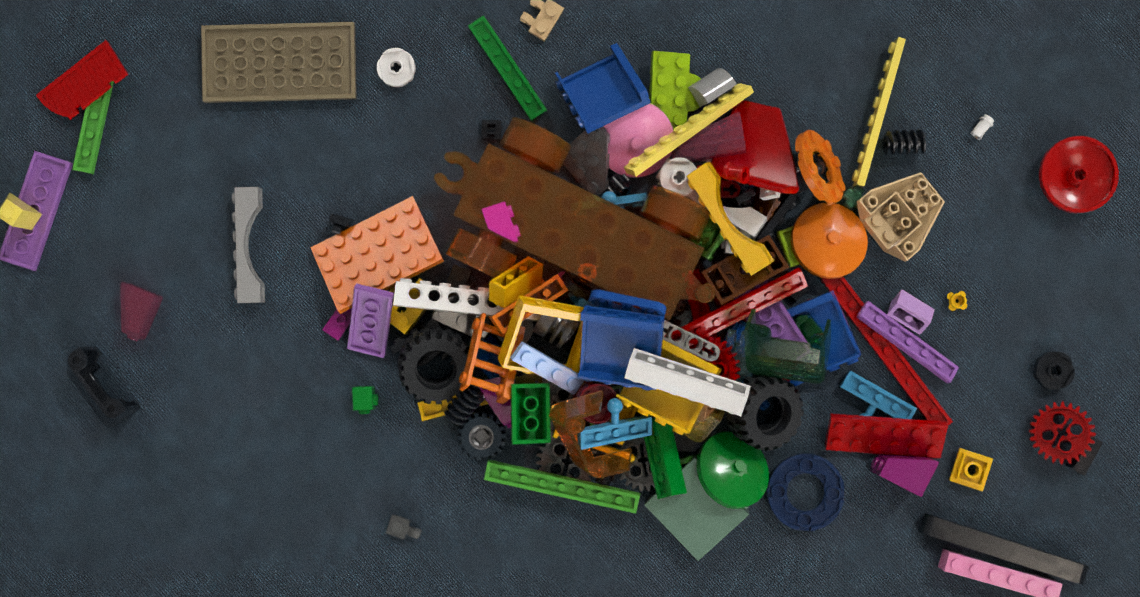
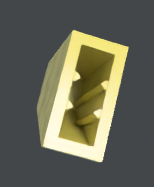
[0,193,42,230]

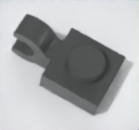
[386,514,422,539]

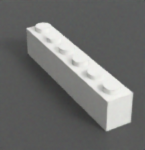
[624,348,751,416]

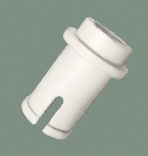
[970,114,994,140]

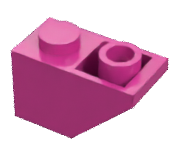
[482,201,521,243]

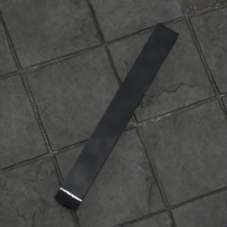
[919,513,1089,585]

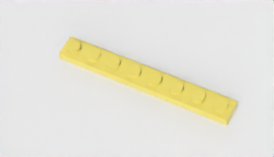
[852,37,906,188]
[624,83,754,177]

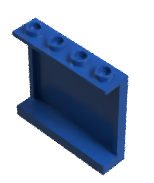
[555,43,651,134]
[787,290,861,386]
[577,305,665,391]

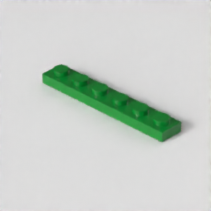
[468,15,547,122]

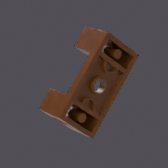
[700,235,789,309]

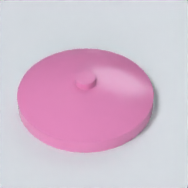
[603,103,673,178]

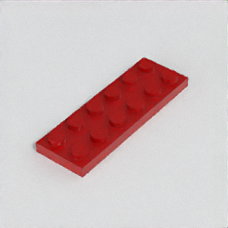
[825,413,948,458]

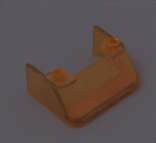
[549,391,632,478]

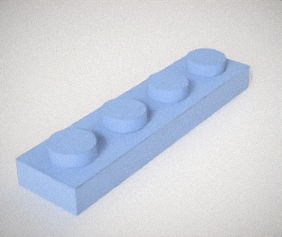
[510,341,584,395]

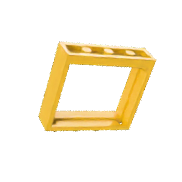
[498,295,584,374]

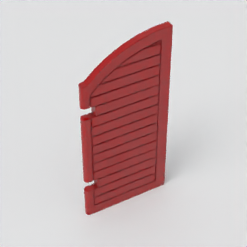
[36,40,129,120]

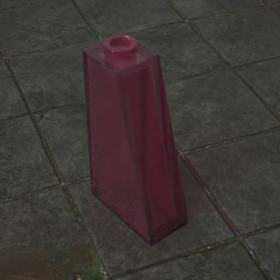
[671,112,746,162]

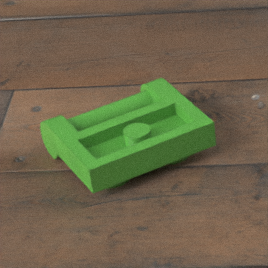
[686,215,724,262]

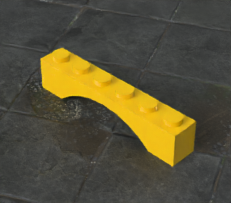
[687,162,774,276]

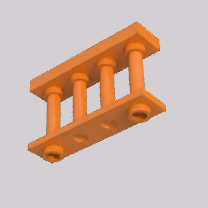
[459,313,526,404]

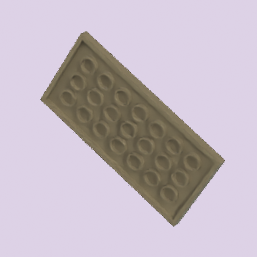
[201,22,357,103]

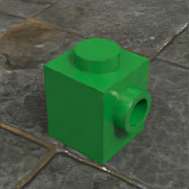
[352,386,378,414]

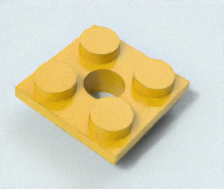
[949,448,993,492]

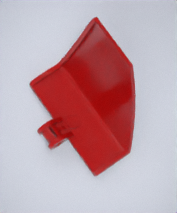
[697,100,799,194]

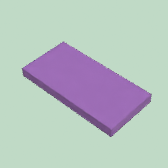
[347,283,394,358]

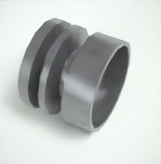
[532,298,579,349]

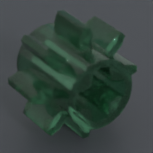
[842,185,865,209]

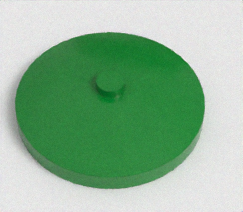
[696,431,769,509]

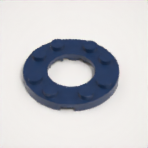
[767,453,845,531]

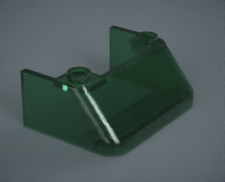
[744,309,831,384]

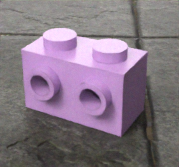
[887,289,935,335]

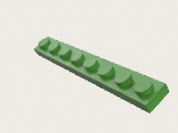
[484,460,640,514]

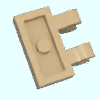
[520,0,564,42]

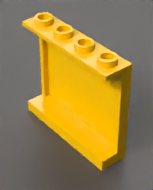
[616,340,722,435]

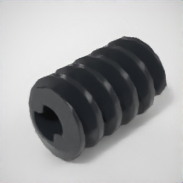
[883,129,926,155]
[444,384,485,425]

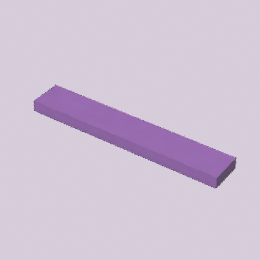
[856,301,959,384]

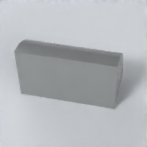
[688,68,737,107]

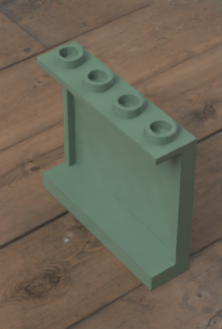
[644,454,749,561]

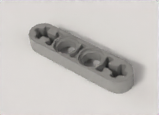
[663,320,720,361]

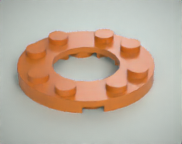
[795,130,846,205]

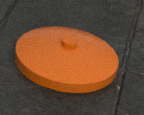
[791,203,868,279]

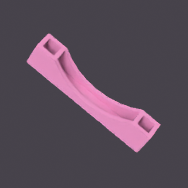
[938,549,1062,597]

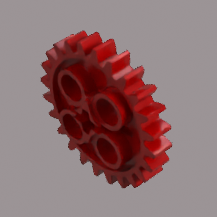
[685,335,741,381]
[1029,401,1096,465]

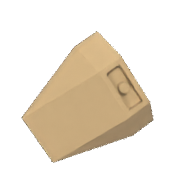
[857,172,945,262]

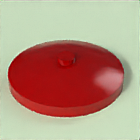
[1039,136,1119,213]

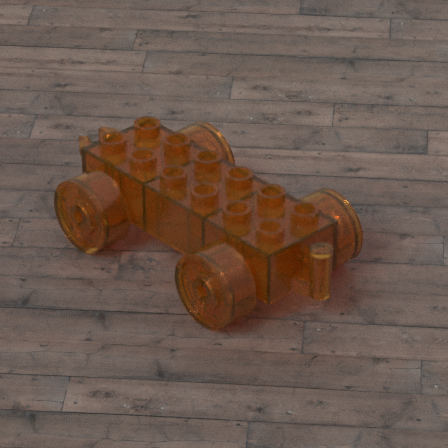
[434,117,715,321]

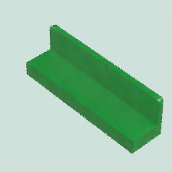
[644,418,687,499]

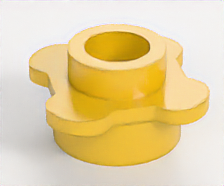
[947,291,967,311]

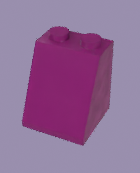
[871,454,939,497]

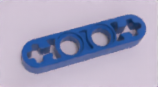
[588,289,667,316]

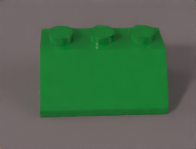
[511,383,551,444]

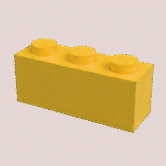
[489,256,543,309]

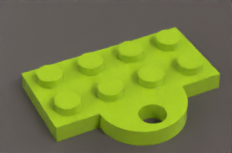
[649,51,701,131]

